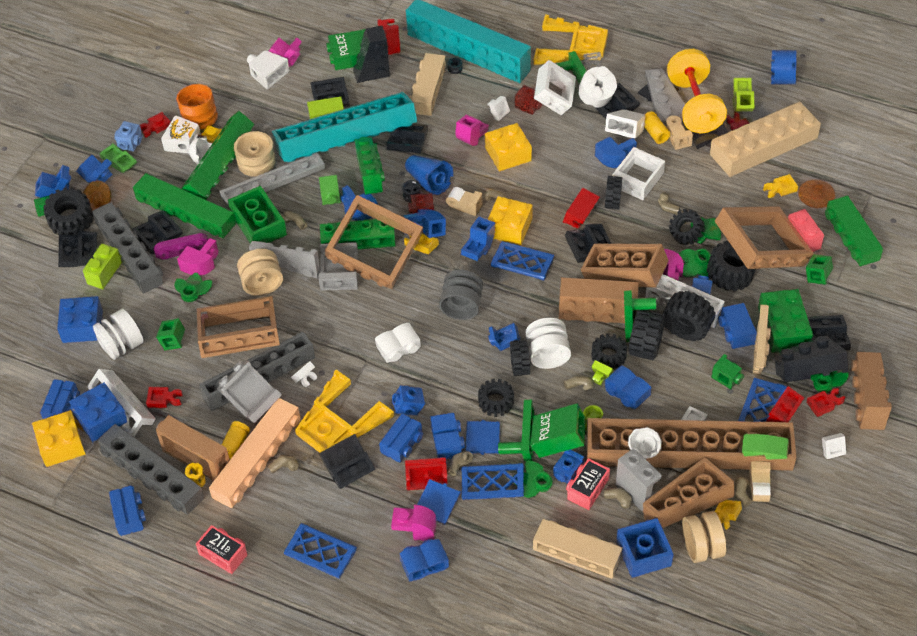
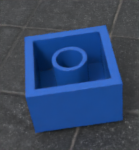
[57,296,103,343]
[69,382,127,442]
[616,518,673,578]

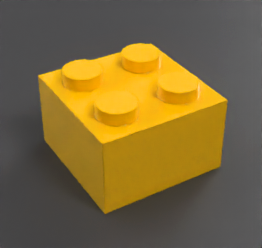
[485,123,532,171]
[488,196,533,245]
[32,410,85,467]

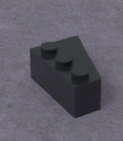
[353,25,390,83]
[774,335,849,383]

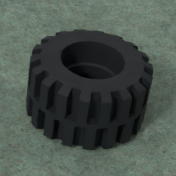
[43,187,93,236]
[706,241,756,291]
[663,291,716,341]
[629,310,665,361]

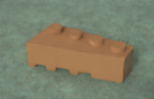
[851,352,892,430]
[643,457,734,529]

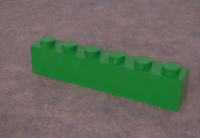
[181,111,255,200]
[133,173,236,239]

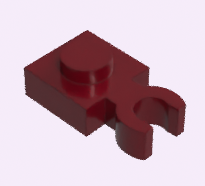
[726,111,749,131]

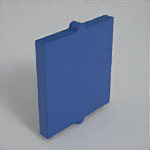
[466,420,500,455]
[417,479,460,525]

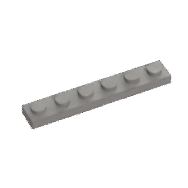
[219,153,325,208]

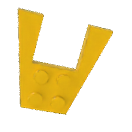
[533,14,608,65]
[295,369,394,452]

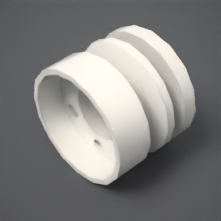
[93,309,143,360]
[526,318,571,369]

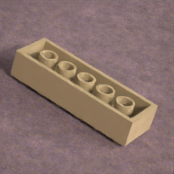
[710,101,821,177]

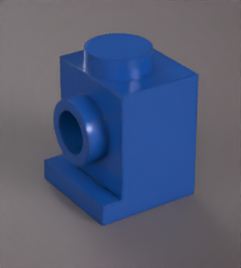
[553,450,584,484]

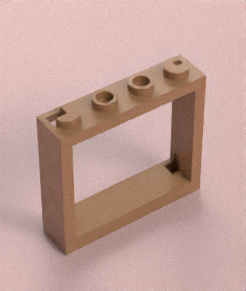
[325,195,423,289]
[715,206,813,269]
[197,296,280,358]

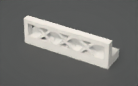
[645,274,725,328]
[87,369,156,437]

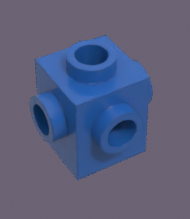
[392,385,425,416]

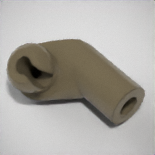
[563,376,594,390]
[734,477,752,507]
[604,488,632,509]

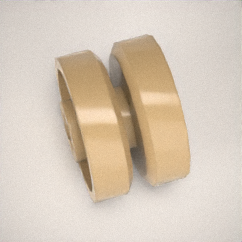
[234,131,276,177]
[237,249,283,296]
[682,511,726,563]

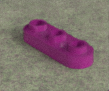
[154,233,209,260]

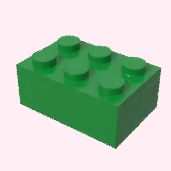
[228,185,287,244]
[758,289,813,353]

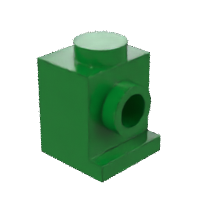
[806,254,833,285]
[156,318,185,351]
[711,354,744,390]

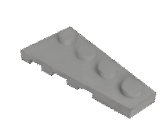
[645,68,685,125]
[249,241,320,279]

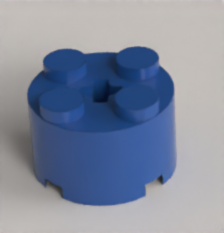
[771,50,797,85]

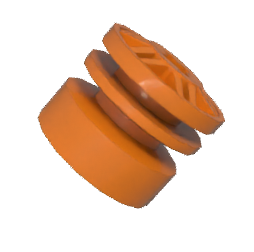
[176,84,218,130]

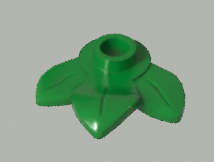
[690,217,721,244]
[679,248,711,278]
[174,273,212,302]
[811,371,849,392]
[512,461,552,498]

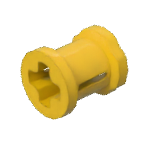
[185,463,206,487]

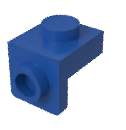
[692,276,713,295]
[488,323,520,351]

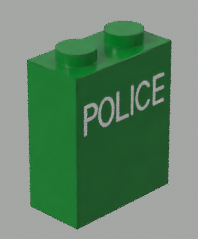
[326,29,365,71]
[530,403,586,458]

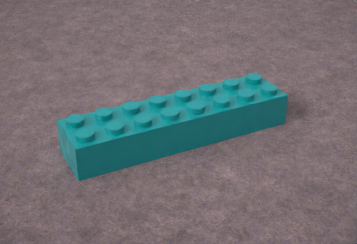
[406,0,531,83]
[271,92,417,162]

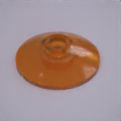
[82,180,111,211]
[798,180,835,208]

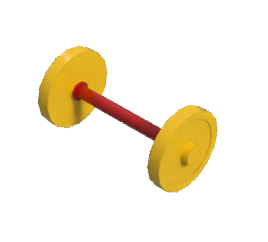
[667,49,727,133]

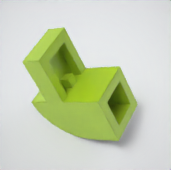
[732,78,755,112]

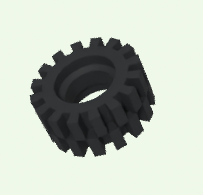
[605,176,623,210]
[669,209,705,245]
[591,333,627,370]
[510,339,530,376]
[478,379,514,417]

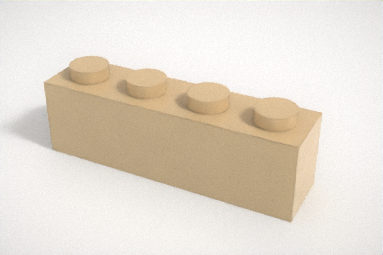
[409,53,446,116]
[533,519,622,579]

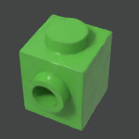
[319,175,340,205]

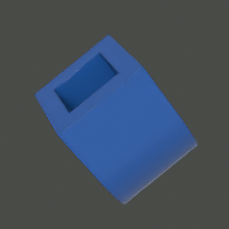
[595,137,637,168]
[76,155,113,187]
[35,165,71,198]
[341,185,378,221]
[403,209,446,238]
[461,217,495,261]

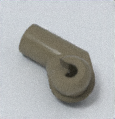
[482,188,506,201]
[658,192,680,215]
[282,211,307,230]
[447,451,473,476]
[267,455,299,474]

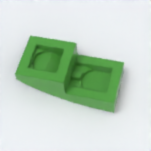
[100,143,137,173]
[742,434,789,460]

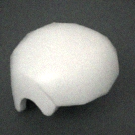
[189,138,212,164]
[628,427,662,459]

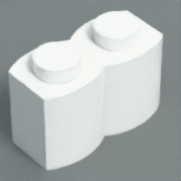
[375,323,421,363]

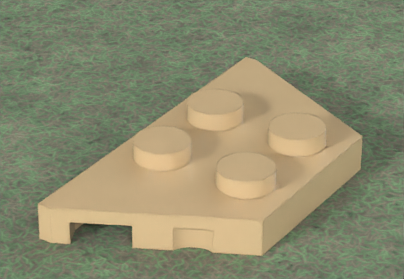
[752,305,771,374]

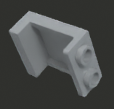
[319,243,358,291]
[217,360,282,423]
[616,449,662,512]

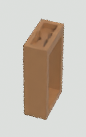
[156,415,230,481]

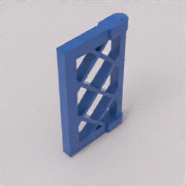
[491,241,554,281]
[738,378,787,422]
[461,463,524,500]
[284,523,357,579]

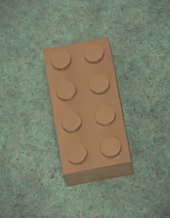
[581,244,669,287]
[559,277,639,324]

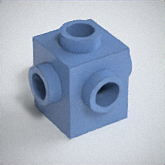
[114,121,143,152]

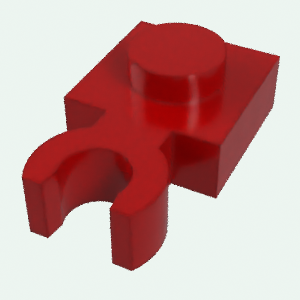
[140,112,171,138]
[146,387,183,408]
[806,388,845,417]

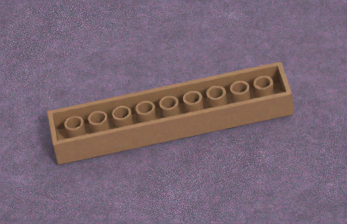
[587,418,796,471]

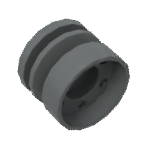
[439,270,483,320]

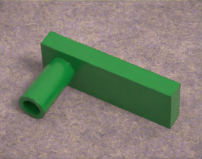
[556,51,587,85]
[624,290,656,343]
[498,399,535,462]

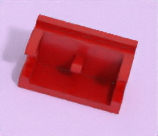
[377,19,401,55]
[563,187,600,229]
[765,386,804,423]
[405,458,448,490]

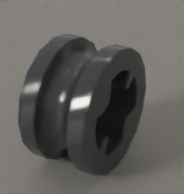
[447,58,463,74]

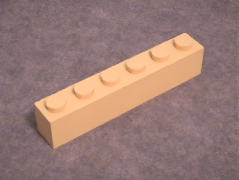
[209,398,301,508]

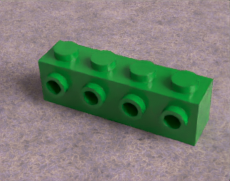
[354,137,385,195]
[825,195,883,267]
[320,219,396,250]

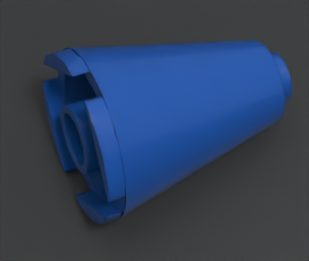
[405,155,454,195]

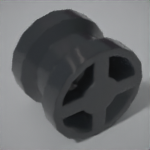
[402,180,421,203]

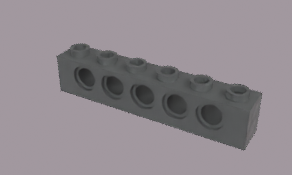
[92,202,163,294]
[199,331,315,411]
[98,424,205,515]

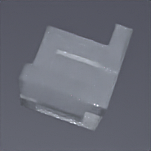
[583,52,601,71]

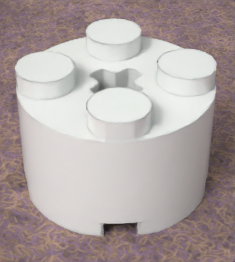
[579,66,617,107]

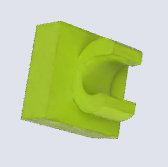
[592,360,614,386]

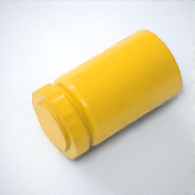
[644,111,670,144]
[221,421,250,460]

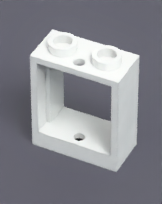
[534,60,576,115]
[612,147,665,200]

